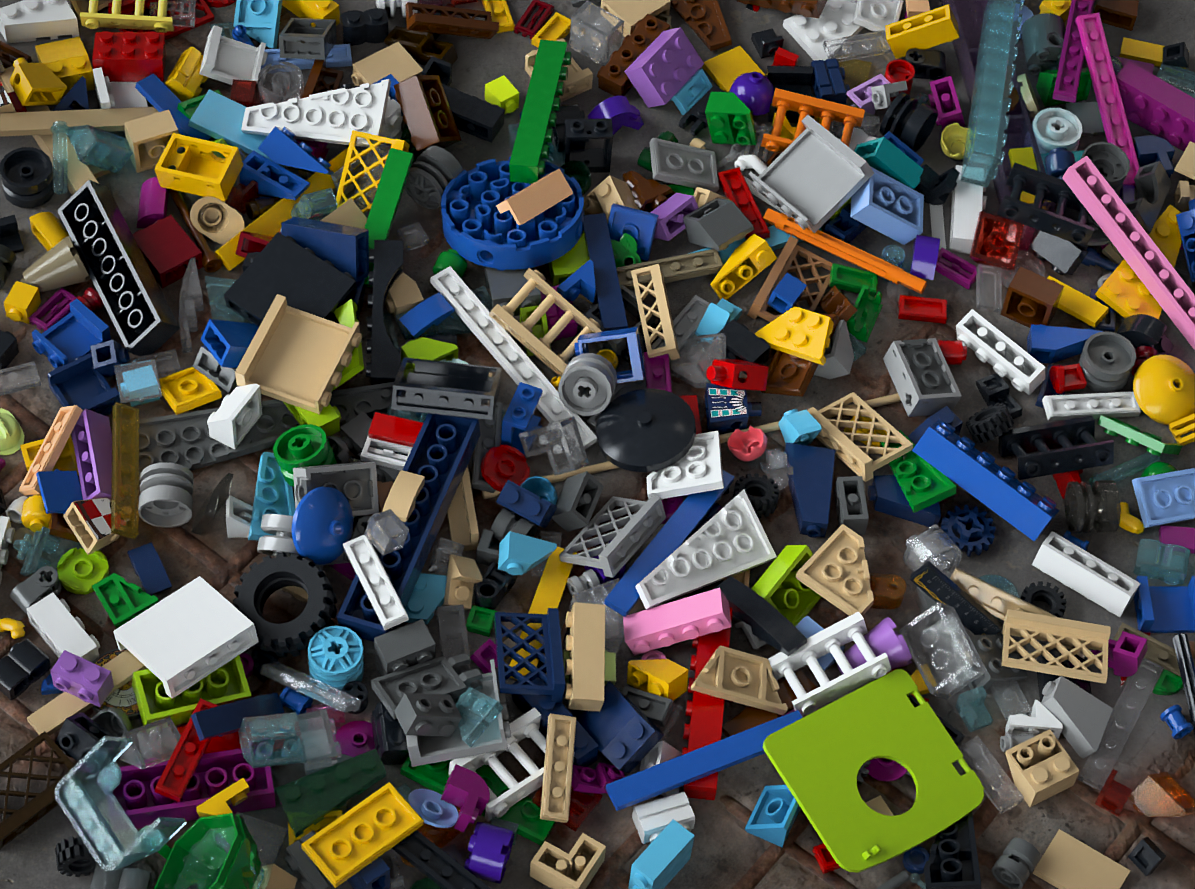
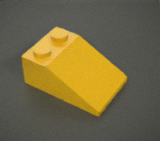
[35,36,95,96]

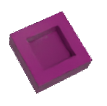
[469,638,504,674]

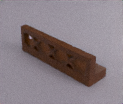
[405,2,499,39]
[301,59,344,98]

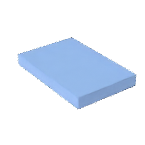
[1132,468,1195,528]

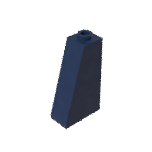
[280,217,369,283]
[783,443,836,538]

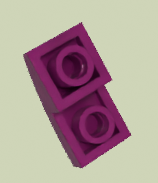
[571,762,625,794]

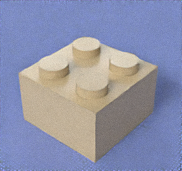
[124,110,179,173]

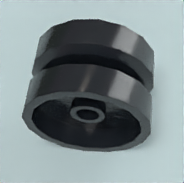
[0,147,56,208]

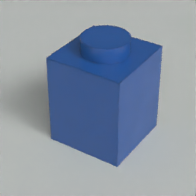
[767,273,807,314]

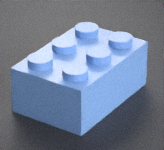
[850,166,924,245]

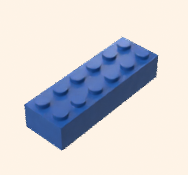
[912,421,1060,541]

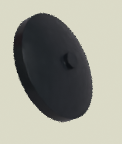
[596,388,696,472]

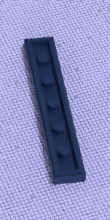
[583,213,628,332]

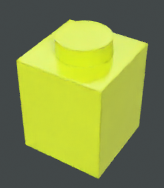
[485,75,519,115]

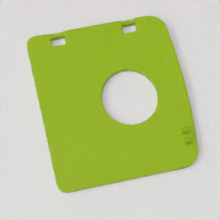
[763,669,984,873]

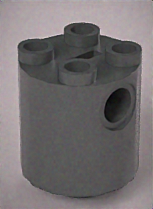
[1020,13,1066,76]

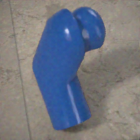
[232,25,255,47]

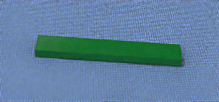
[364,148,414,288]

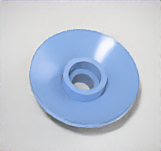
[407,789,458,828]

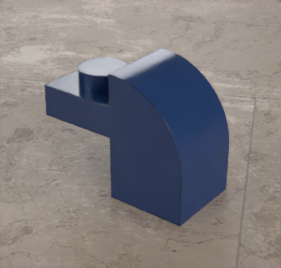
[1133,135,1175,178]

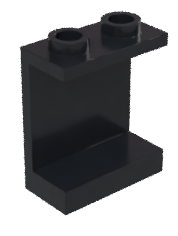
[766,66,814,123]

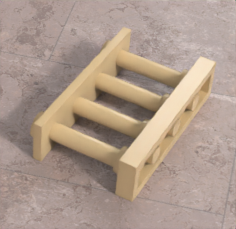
[489,268,602,377]

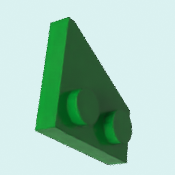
[92,573,159,629]

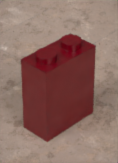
[132,215,203,288]

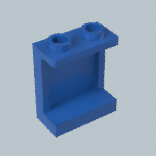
[32,298,111,368]
[501,382,543,457]

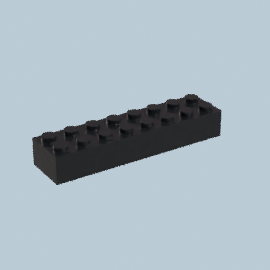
[57,180,180,359]

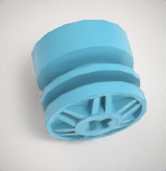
[308,625,364,696]

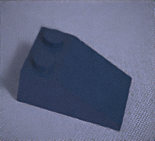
[576,681,665,774]

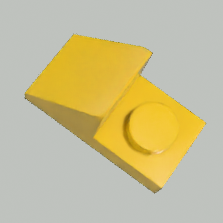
[196,778,250,817]

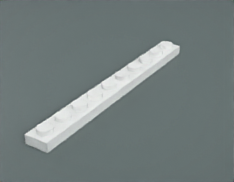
[430,266,597,454]

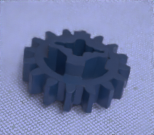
[940,505,996,557]

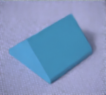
[745,785,801,848]

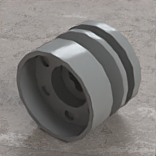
[138,463,194,528]

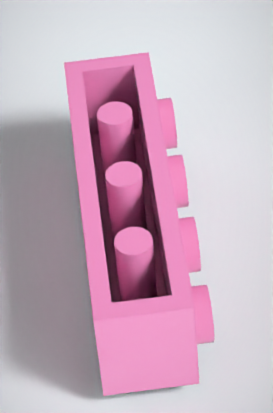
[623,588,732,656]

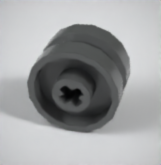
[1078,332,1136,393]

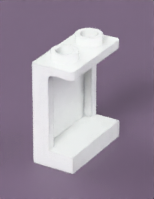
[199,25,268,92]

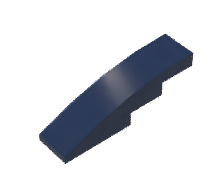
[191,693,286,741]

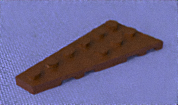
[670,0,732,51]

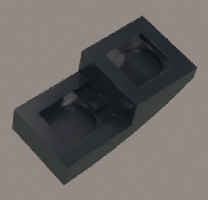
[976,373,1022,419]

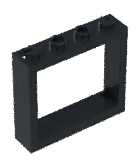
[391,357,502,420]

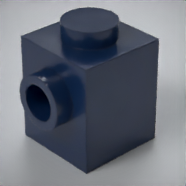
[90,340,130,378]

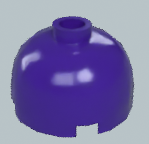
[729,72,774,115]

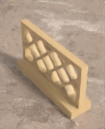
[807,392,913,482]
[1001,609,1111,684]

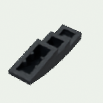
[714,576,807,656]

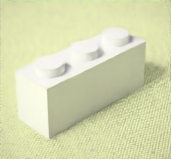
[27,593,100,663]

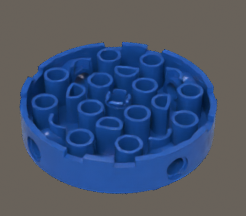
[441,157,584,271]

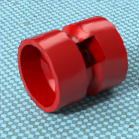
[884,59,915,102]

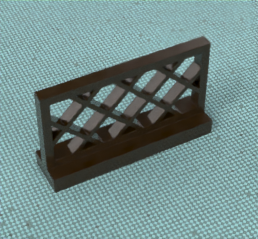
[0,731,86,849]

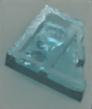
[455,687,504,747]

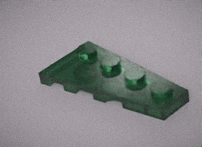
[275,749,386,838]

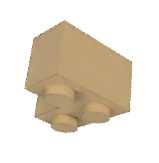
[530,833,606,889]

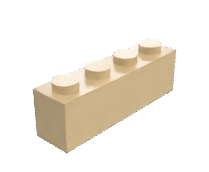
[564,602,605,712]

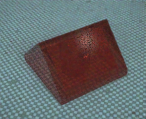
[969,211,1024,270]

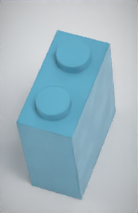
[628,819,695,889]

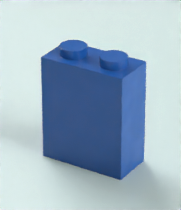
[200,319,259,368]

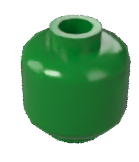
[432,249,468,279]

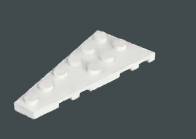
[241,79,391,148]
[635,489,777,609]

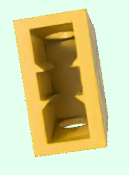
[10,57,67,106]

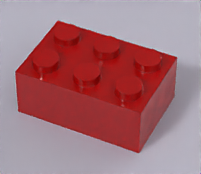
[92,31,166,82]

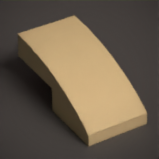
[382,470,425,522]

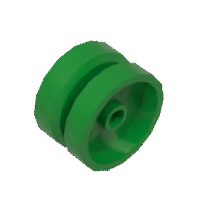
[273,424,337,487]

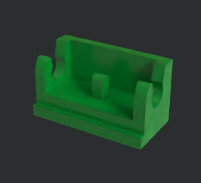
[847,284,883,343]

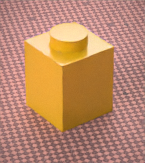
[4,281,41,324]

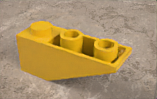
[710,234,778,300]

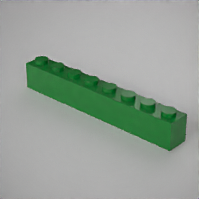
[509,40,572,184]

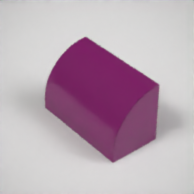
[137,177,169,228]

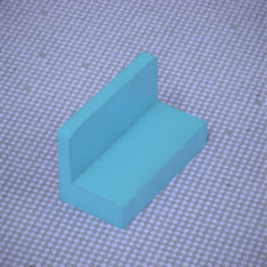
[669,69,713,115]

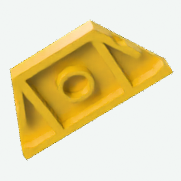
[754,306,834,365]

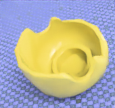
[940,123,975,160]

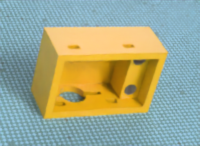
[154,133,243,201]

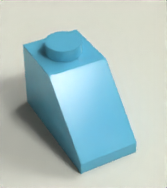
[778,409,822,445]
[498,531,557,576]

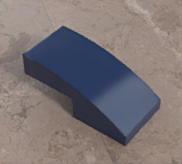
[127,542,172,596]

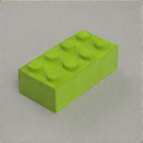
[132,655,251,733]

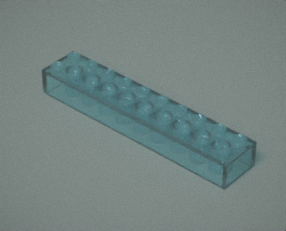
[960,0,1024,187]

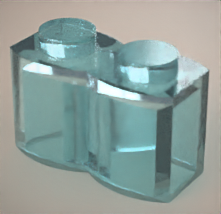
[291,188,338,221]
[1133,539,1191,585]

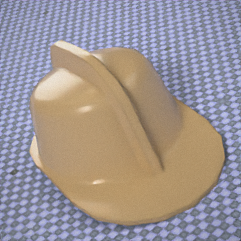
[190,197,245,245]

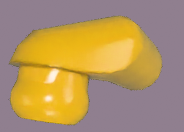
[0,618,25,639]

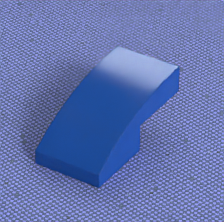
[399,292,455,339]

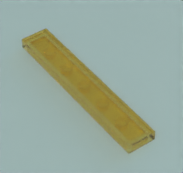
[111,402,139,539]

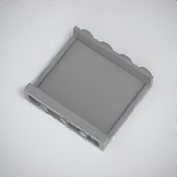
[749,115,874,233]
[406,659,511,767]

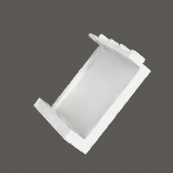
[113,576,259,699]

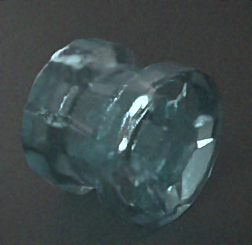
[881,245,905,268]

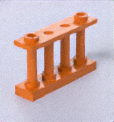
[761,88,865,152]

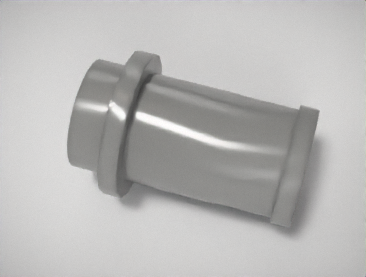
[1000,733,1034,752]

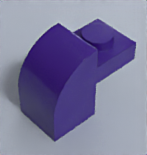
[587,96,644,135]
[910,235,940,280]

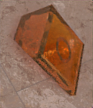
[1128,772,1195,817]

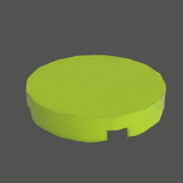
[57,547,110,594]

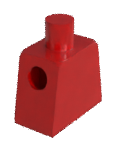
[706,359,769,391]

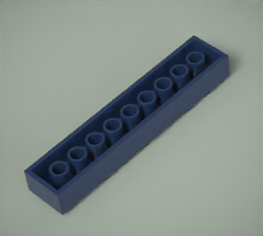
[337,413,481,642]

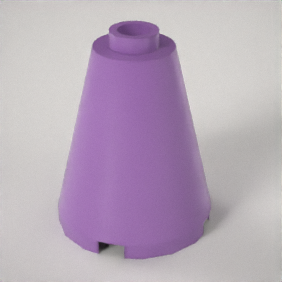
[837,617,912,675]

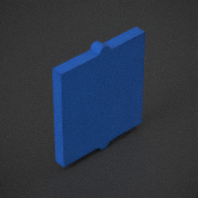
[36,469,83,514]

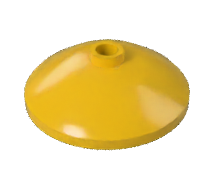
[1133,355,1195,425]

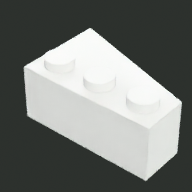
[0,0,80,44]

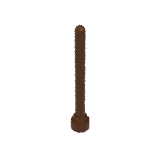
[169,189,223,273]

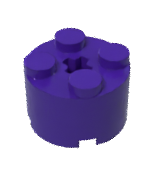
[464,822,514,884]

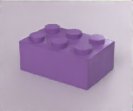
[624,27,704,108]

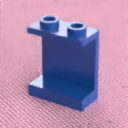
[1133,576,1195,633]

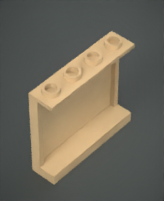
[235,294,362,415]

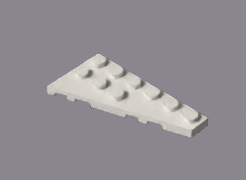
[783,0,864,61]

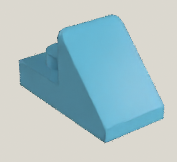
[695,298,742,345]

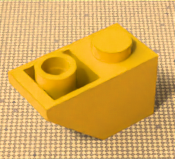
[627,659,688,701]

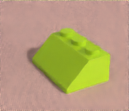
[751,545,822,627]

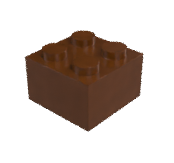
[1000,266,1064,328]

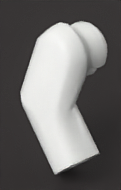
[734,154,768,175]

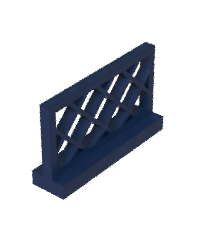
[494,608,565,702]

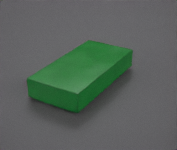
[829,263,878,297]

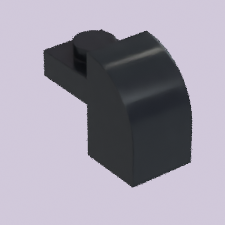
[913,164,960,205]
[1117,314,1174,355]

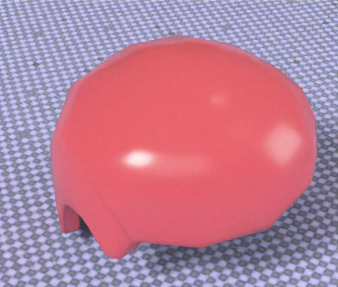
[727,426,768,462]

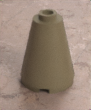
[20,236,91,293]

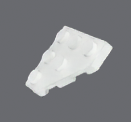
[647,431,724,499]

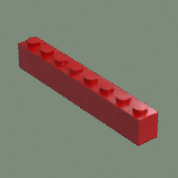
[680,607,732,801]

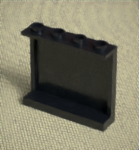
[224,232,357,327]

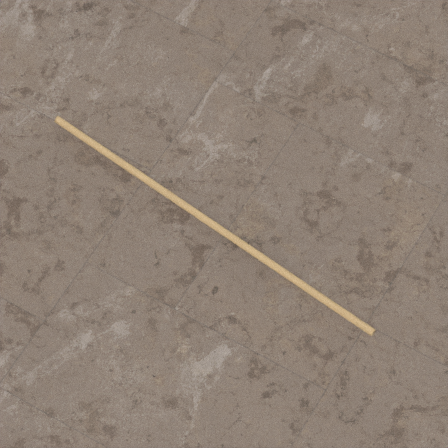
[482,393,901,499]

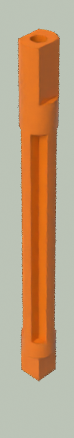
[763,208,927,294]

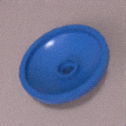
[292,487,353,565]

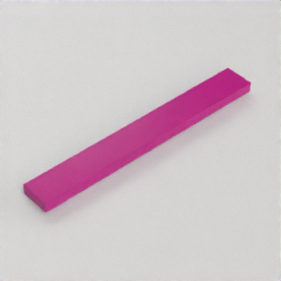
[1076,13,1139,189]

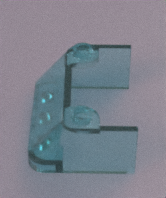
[55,736,187,871]

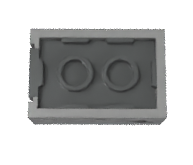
[883,338,962,417]
[293,462,379,516]

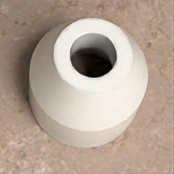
[6,496,28,524]

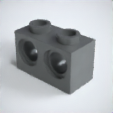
[192,345,239,393]

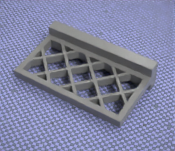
[559,496,666,578]

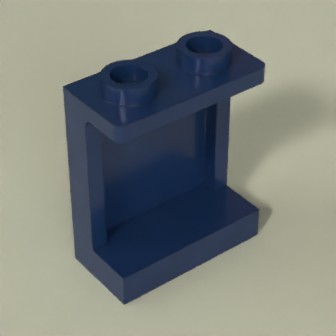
[47,353,122,416]

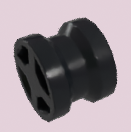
[341,681,368,714]

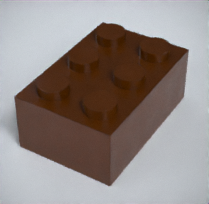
[393,75,461,151]

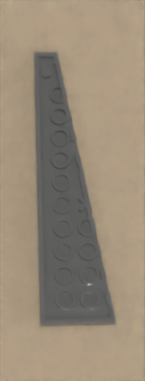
[112,382,406,491]

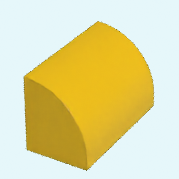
[29,212,71,252]

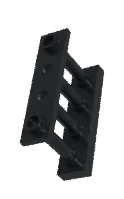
[997,163,1094,247]
[998,416,1114,480]

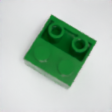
[705,92,758,145]

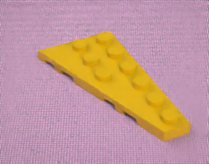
[1095,204,1182,319]

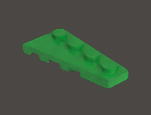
[880,430,956,513]

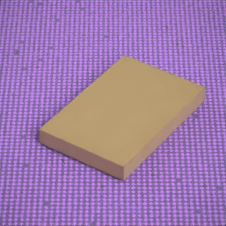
[1033,829,1131,889]

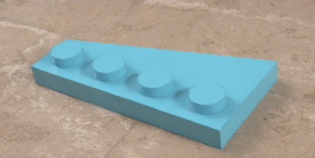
[248,452,295,541]

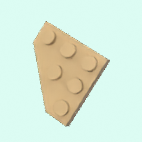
[796,524,874,616]

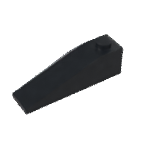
[924,811,981,889]

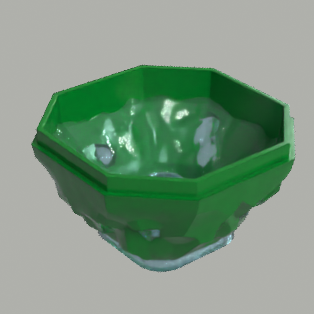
[154,813,264,889]

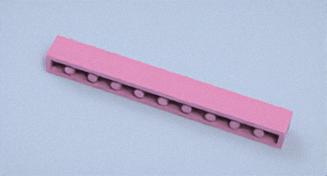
[1062,156,1195,350]

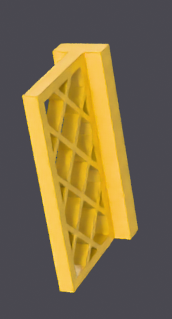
[333,130,410,214]

